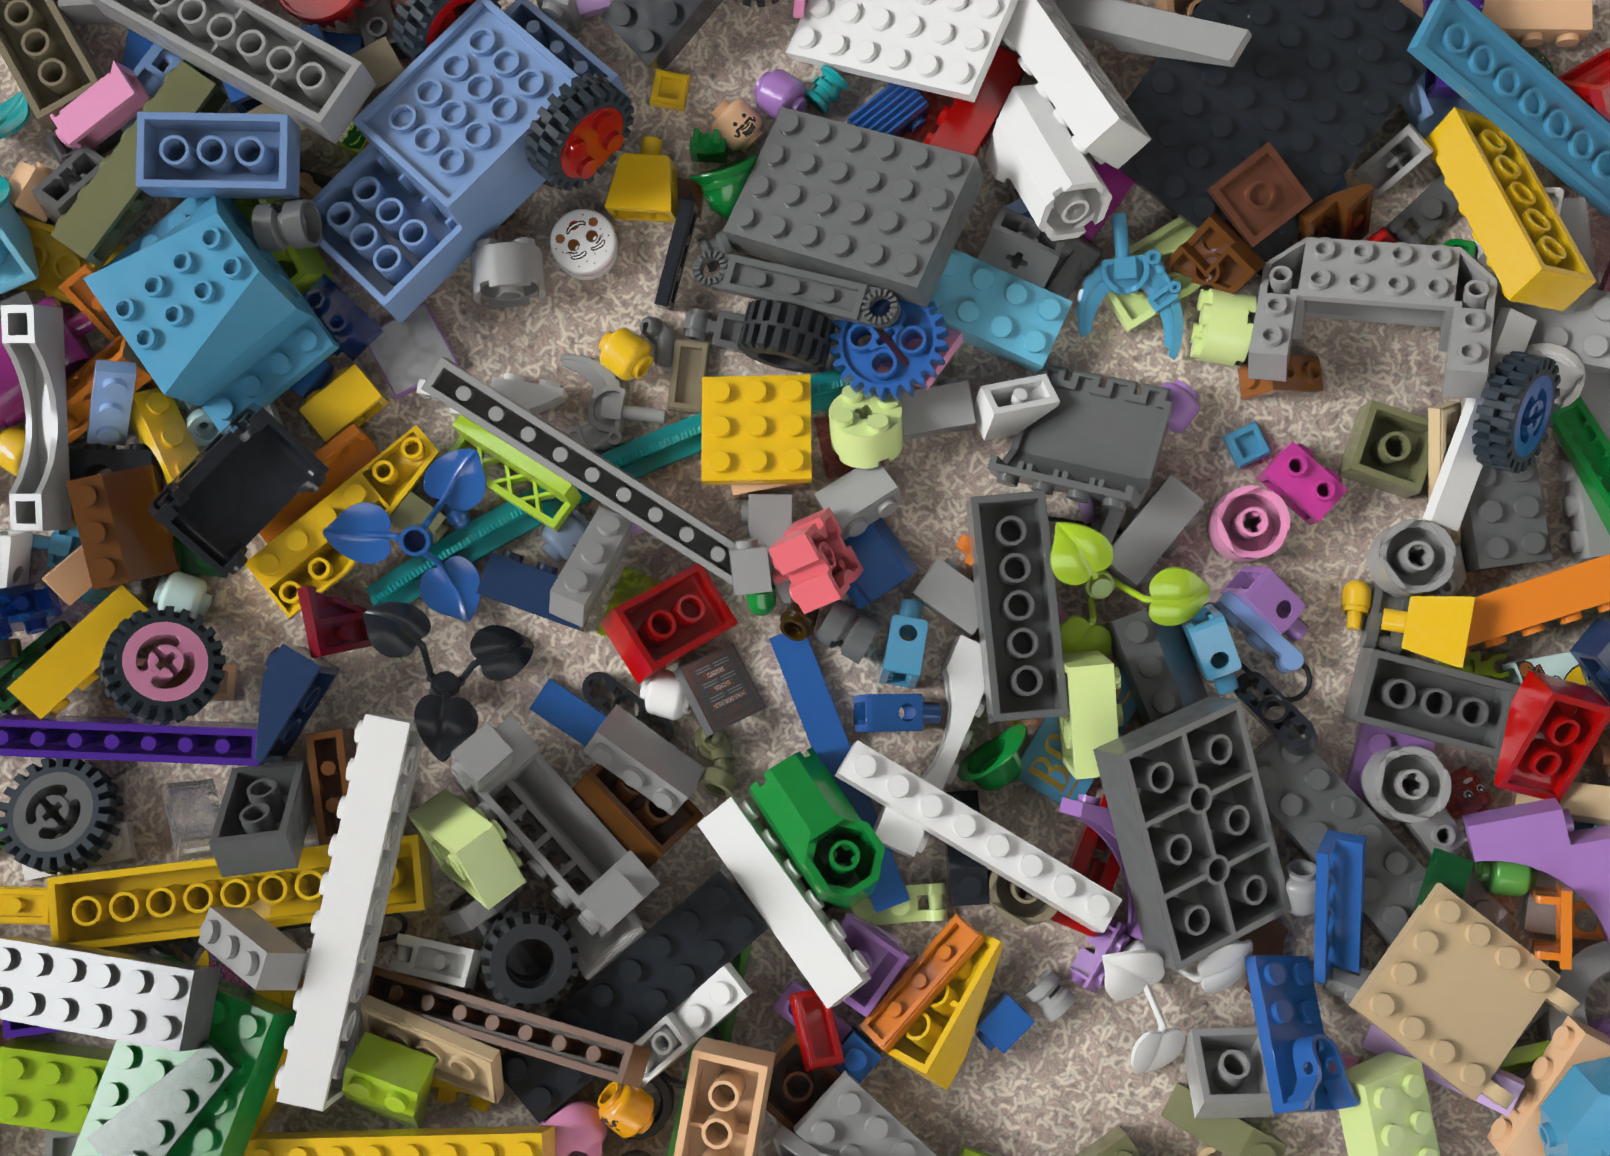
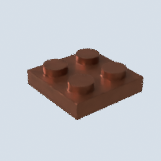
[1207,142,1313,248]

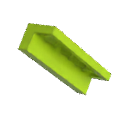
[446,414,582,532]

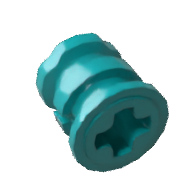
[804,65,850,114]

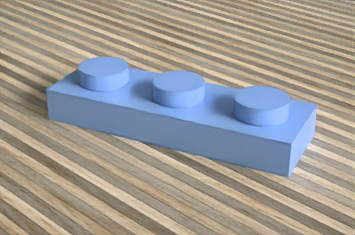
[87,360,136,446]

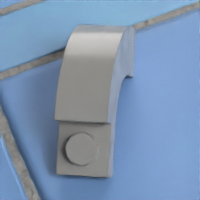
[1536,939,1610,1041]

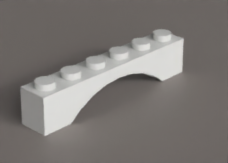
[873,635,986,857]

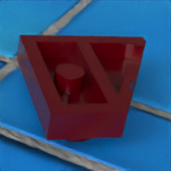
[297,585,372,658]

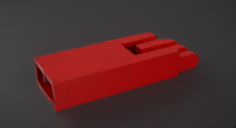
[1049,794,1120,938]

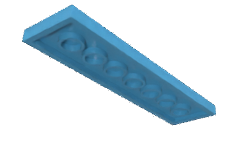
[1407,0,1610,217]

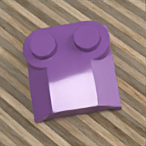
[840,912,910,1018]

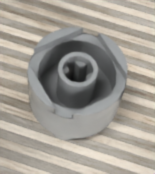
[470,237,546,308]
[1366,519,1456,598]
[1361,746,1452,823]

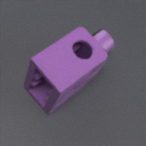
[1220,566,1309,642]

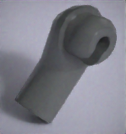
[639,316,675,367]

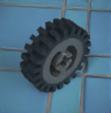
[0,758,124,875]

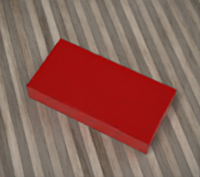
[788,989,845,1071]

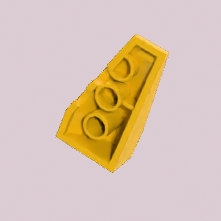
[871,930,1004,1090]

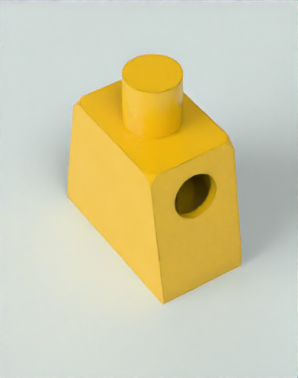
[605,136,679,223]
[1381,596,1475,668]

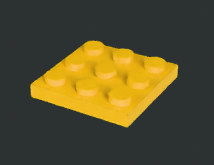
[701,374,812,485]

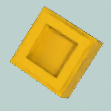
[649,69,691,112]

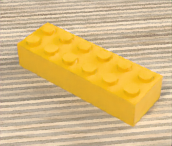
[1425,107,1596,312]

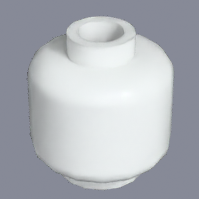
[640,669,692,720]

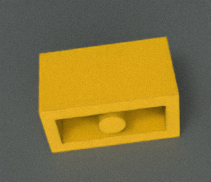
[299,364,390,443]

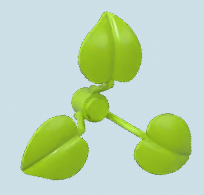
[1050,522,1210,657]

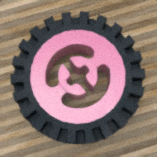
[99,606,226,725]

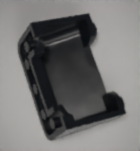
[147,403,330,578]

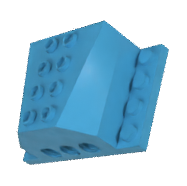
[83,195,340,432]

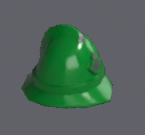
[688,153,760,221]

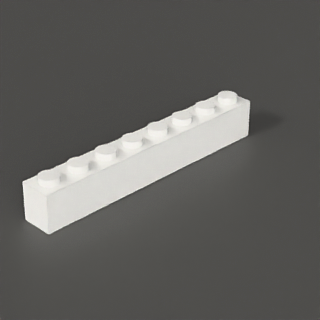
[835,740,1122,933]

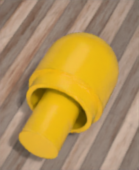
[1340,579,1372,631]

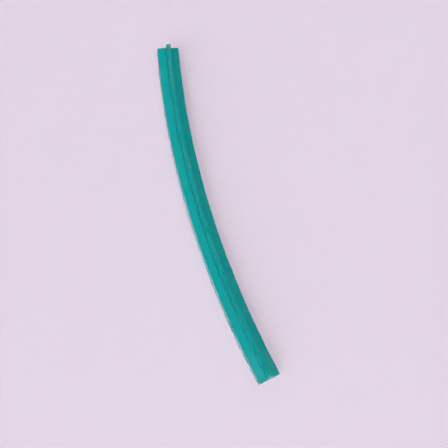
[366,369,882,606]

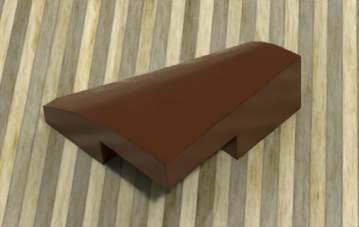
[1164,213,1266,294]

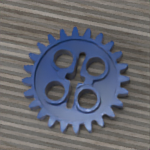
[829,299,949,402]

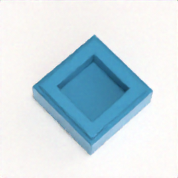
[1222,421,1272,469]

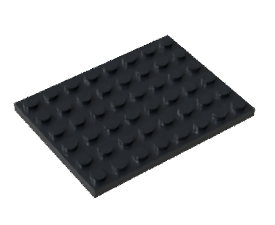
[1117,0,1427,279]

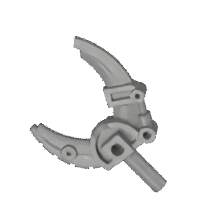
[560,354,667,451]

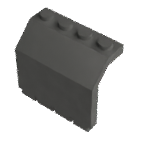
[987,363,1174,512]

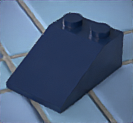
[254,643,340,763]

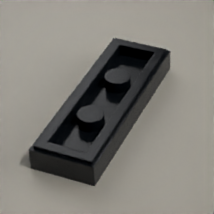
[654,198,699,311]

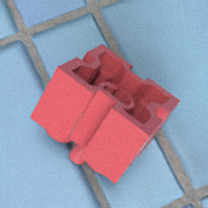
[768,507,864,614]

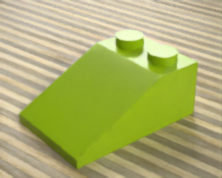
[342,1032,437,1129]

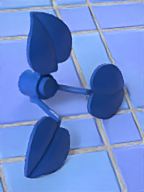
[323,449,486,622]

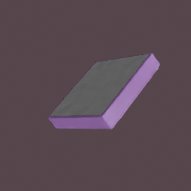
[362,302,460,400]

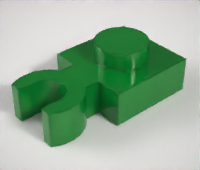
[689,128,728,164]

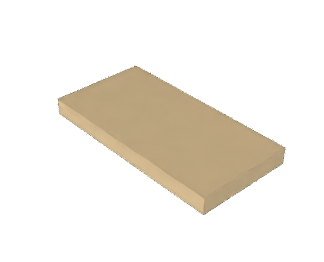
[360,995,504,1104]

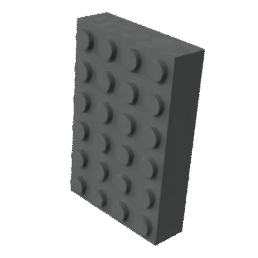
[723,107,985,307]
[1093,696,1292,971]

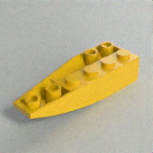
[245,425,440,619]

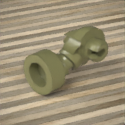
[694,727,738,799]

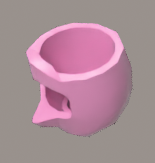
[539,1100,607,1156]

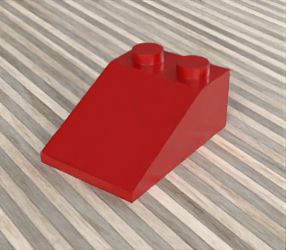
[600,563,738,685]
[1494,670,1610,804]

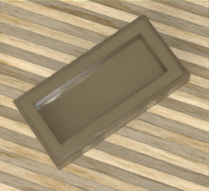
[667,339,711,414]

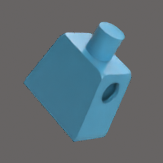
[879,599,929,689]
[1180,604,1242,694]

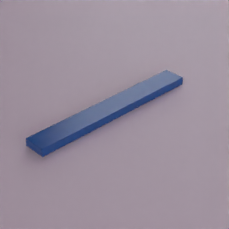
[769,633,910,913]

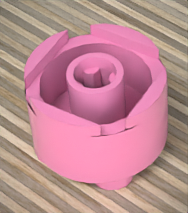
[1207,485,1291,563]

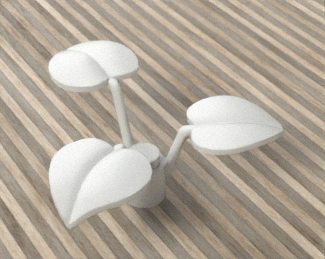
[1102,939,1253,1075]

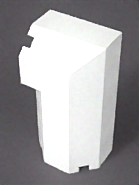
[985,84,1112,241]

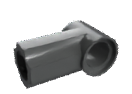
[1039,235,1104,299]

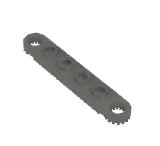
[692,250,901,328]

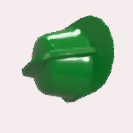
[957,724,1027,791]

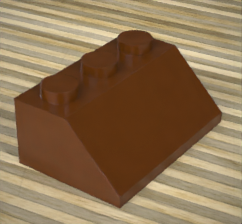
[66,464,181,590]
[572,763,704,869]

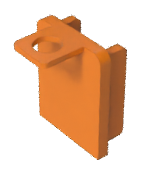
[1532,881,1605,970]

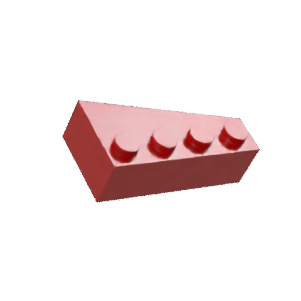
[923,46,1025,157]

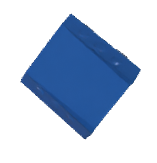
[844,517,919,610]

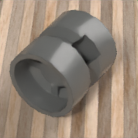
[252,199,322,253]
[814,600,882,664]

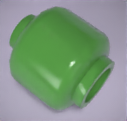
[1475,861,1537,897]

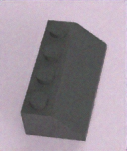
[1103,608,1208,727]

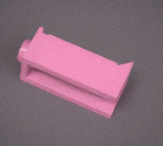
[49,60,151,150]

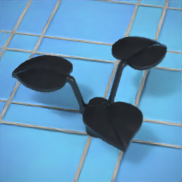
[363,602,534,762]

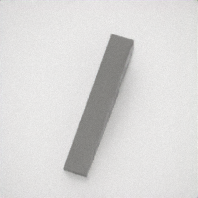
[1055,0,1252,67]

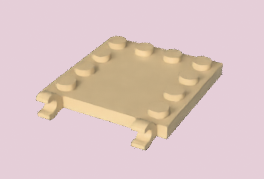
[1348,883,1580,1110]

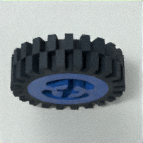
[1472,351,1561,474]

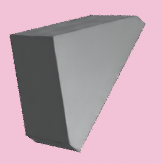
[1354,123,1434,199]

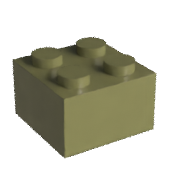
[1337,400,1428,498]

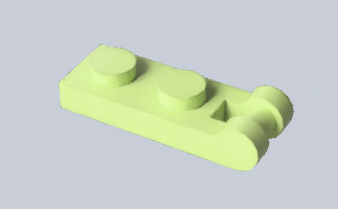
[845,882,948,925]

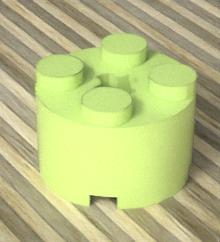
[1188,288,1257,368]
[829,384,903,469]

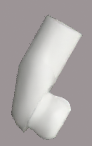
[1435,545,1467,596]

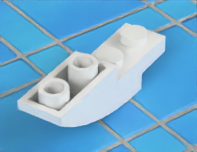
[416,373,568,420]
[634,962,753,1088]

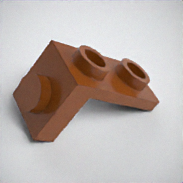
[1237,355,1323,400]

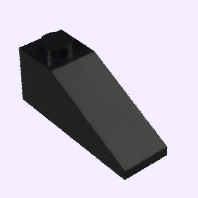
[945,790,990,907]

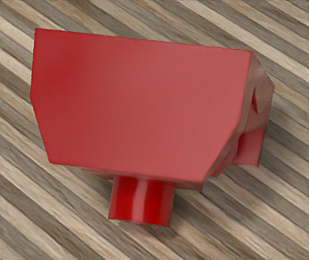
[1558,48,1610,123]

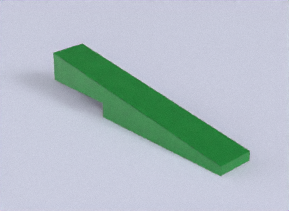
[1551,396,1610,535]

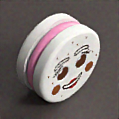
[550,209,619,280]

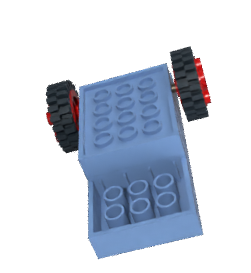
[311,0,634,324]

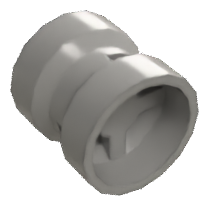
[1024,969,1076,1022]

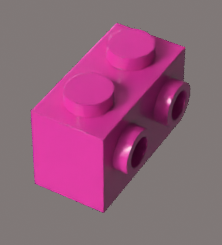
[1256,441,1348,525]

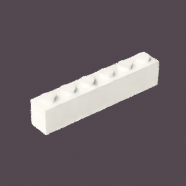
[697,797,872,1009]

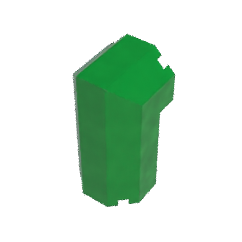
[749,748,885,910]

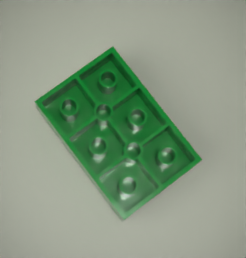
[72,957,297,1156]

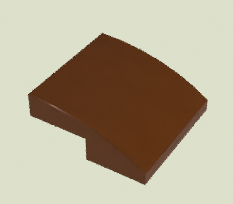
[1298,183,1374,242]

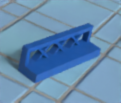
[1314,830,1367,984]

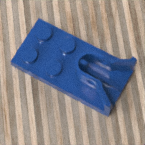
[1245,955,1360,1114]

